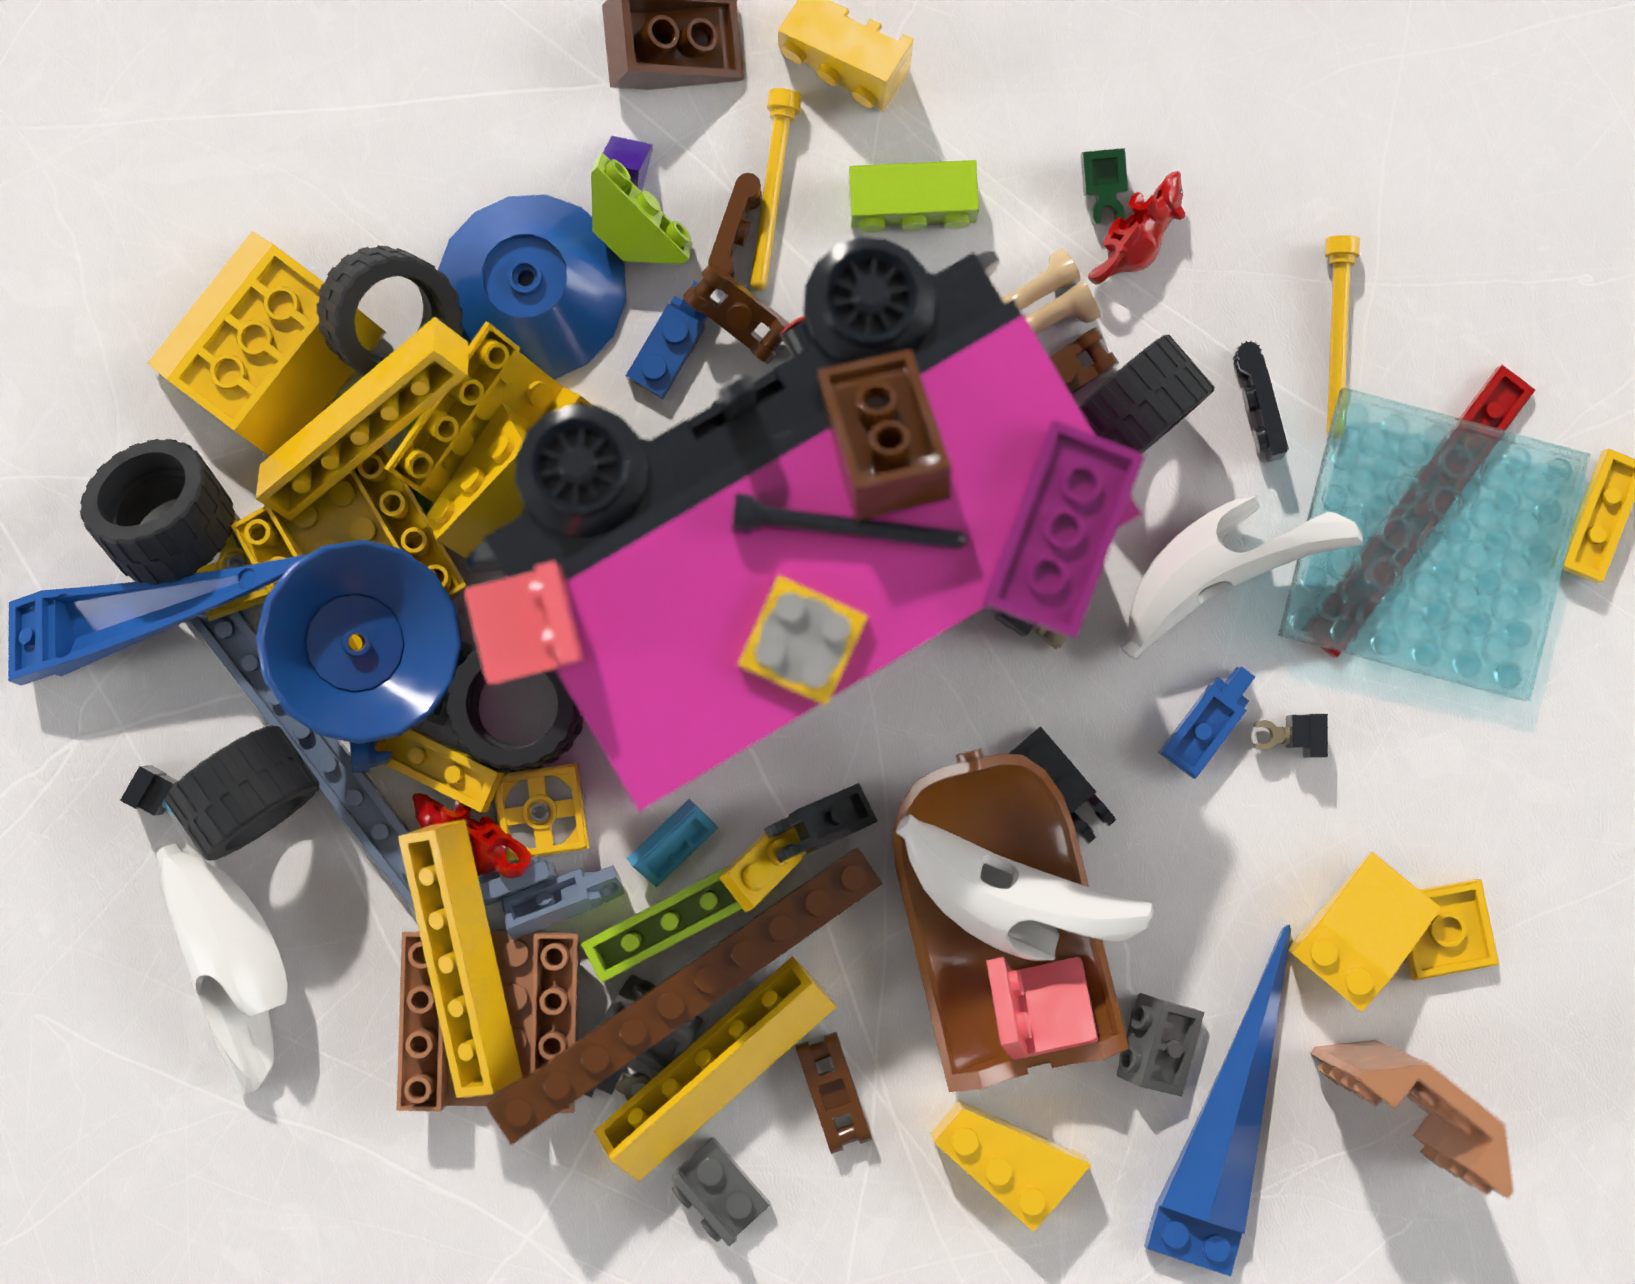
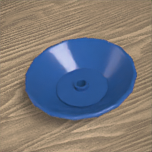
[438,194,626,380]
[256,540,462,744]

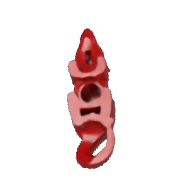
[1088,171,1186,285]
[412,793,532,878]

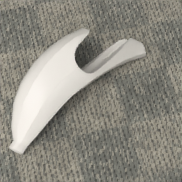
[1120,495,1363,660]
[896,814,1154,961]
[156,844,288,1094]

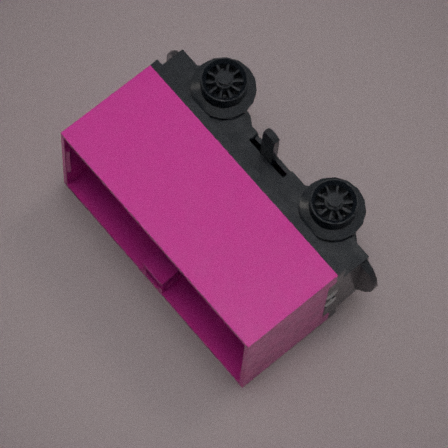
[464,237,1142,811]

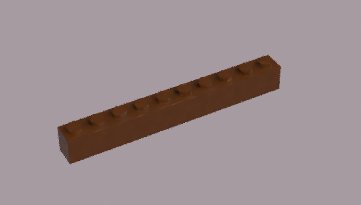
[486,848,883,1145]

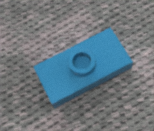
[626,799,718,888]

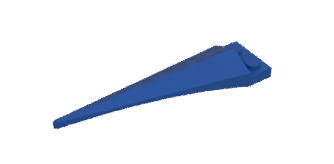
[8,554,309,686]
[1144,925,1291,1276]

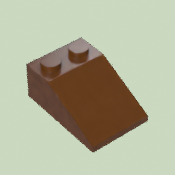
[602,0,744,90]
[817,349,952,521]

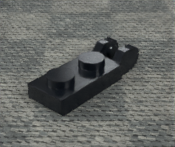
[1233,340,1289,463]
[1008,726,1116,844]
[764,783,878,863]

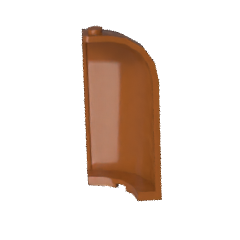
[893,749,1129,1092]

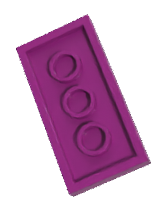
[982,420,1145,639]

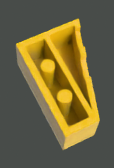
[778,0,914,111]
[426,403,533,558]
[931,1100,1092,1232]

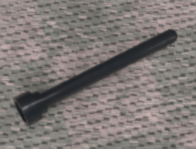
[731,493,967,549]

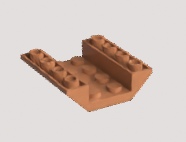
[396,929,579,1113]
[1310,1040,1514,1199]

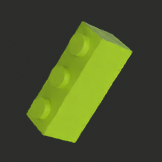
[849,160,979,233]

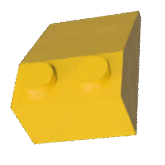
[1288,851,1441,1012]

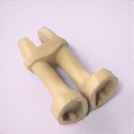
[1001,248,1101,335]

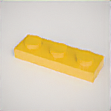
[1557,448,1635,584]
[375,728,504,812]

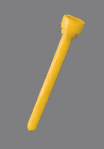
[750,88,802,291]
[1325,235,1360,440]

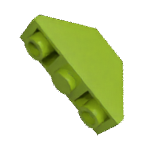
[591,152,692,264]

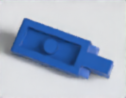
[625,281,708,399]
[1158,666,1255,779]

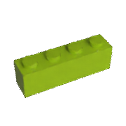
[581,864,742,983]

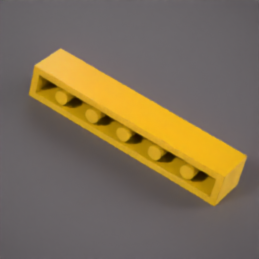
[256,317,468,521]
[398,819,522,1098]
[594,956,837,1182]

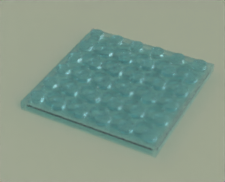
[1278,387,1590,701]

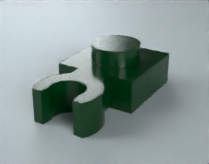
[1081,148,1128,225]

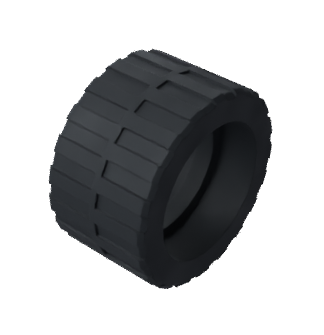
[317,245,463,377]
[1078,335,1214,454]
[80,439,235,584]
[447,650,584,770]
[165,725,320,861]

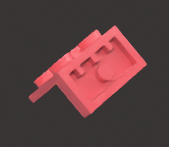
[465,561,585,684]
[987,957,1098,1060]

